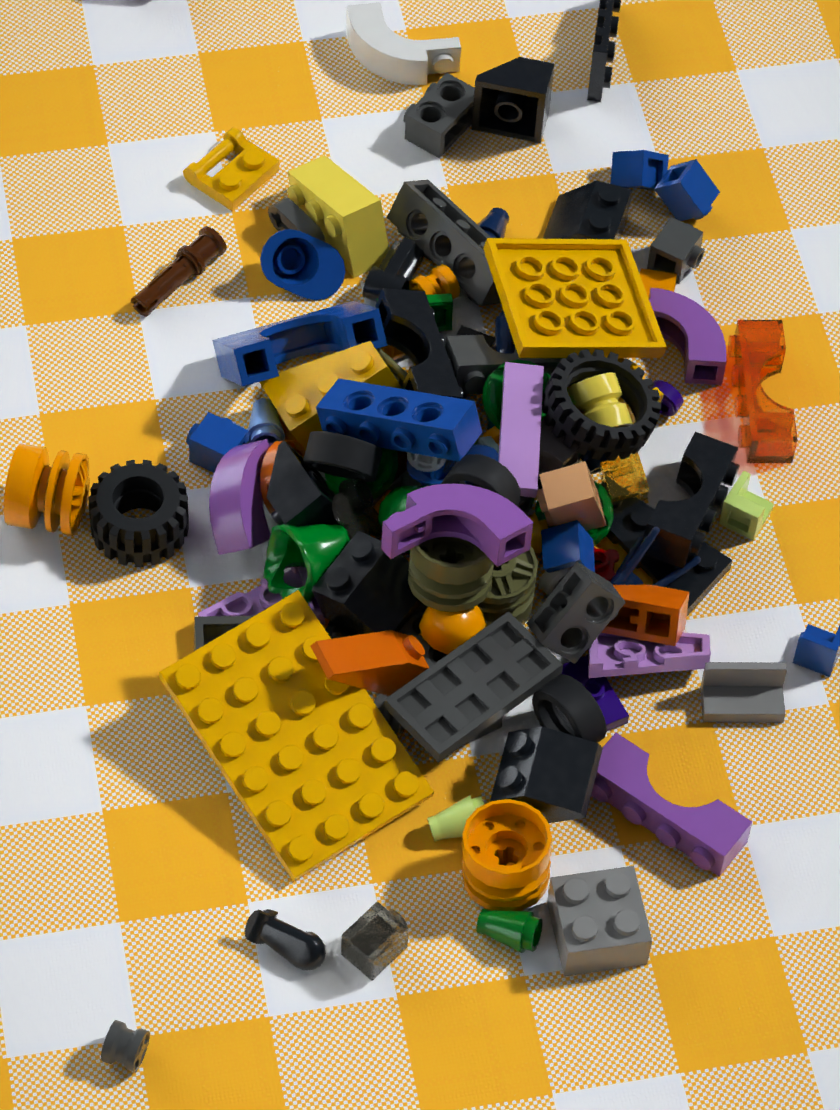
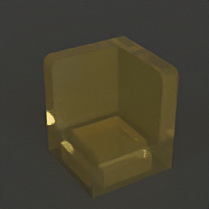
[599,452,649,503]

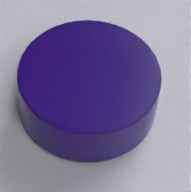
[652,380,684,416]

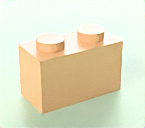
[537,461,607,531]

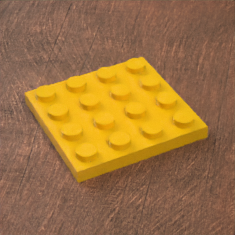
[483,238,667,358]

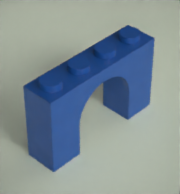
[212,301,388,387]

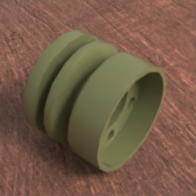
[408,537,494,612]
[477,546,538,628]

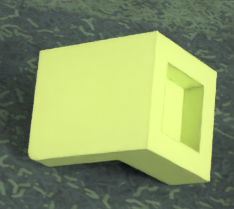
[719,471,774,541]

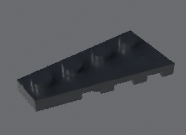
[587,0,621,102]
[600,478,732,616]

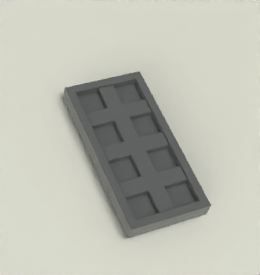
[384,612,563,763]

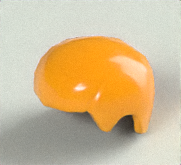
[419,606,486,655]

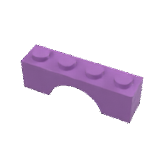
[591,732,753,877]

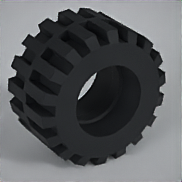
[88,460,189,567]

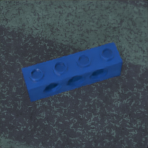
[316,379,482,461]

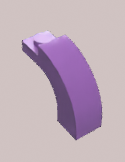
[649,288,726,385]
[209,439,274,555]
[381,484,533,567]

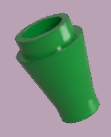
[476,908,543,953]

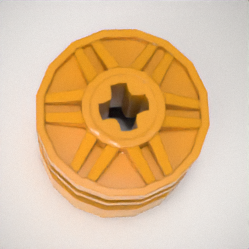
[3,443,90,536]
[462,799,552,911]

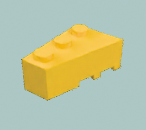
[260,341,401,451]

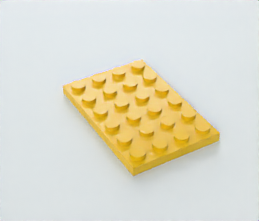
[159,590,434,882]

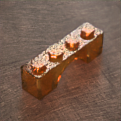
[728,320,798,463]

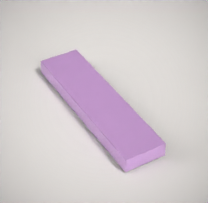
[498,362,544,498]

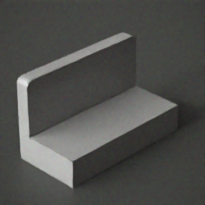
[700,662,787,723]

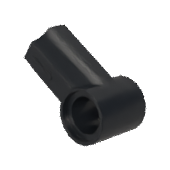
[363,237,424,302]

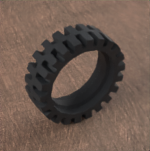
[542,349,661,461]

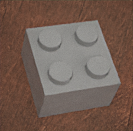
[547,866,652,977]

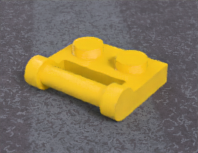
[183,127,279,212]

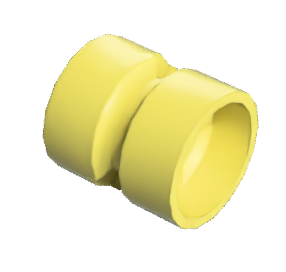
[568,372,633,428]

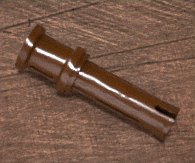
[131,226,227,317]

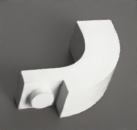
[346,2,461,85]

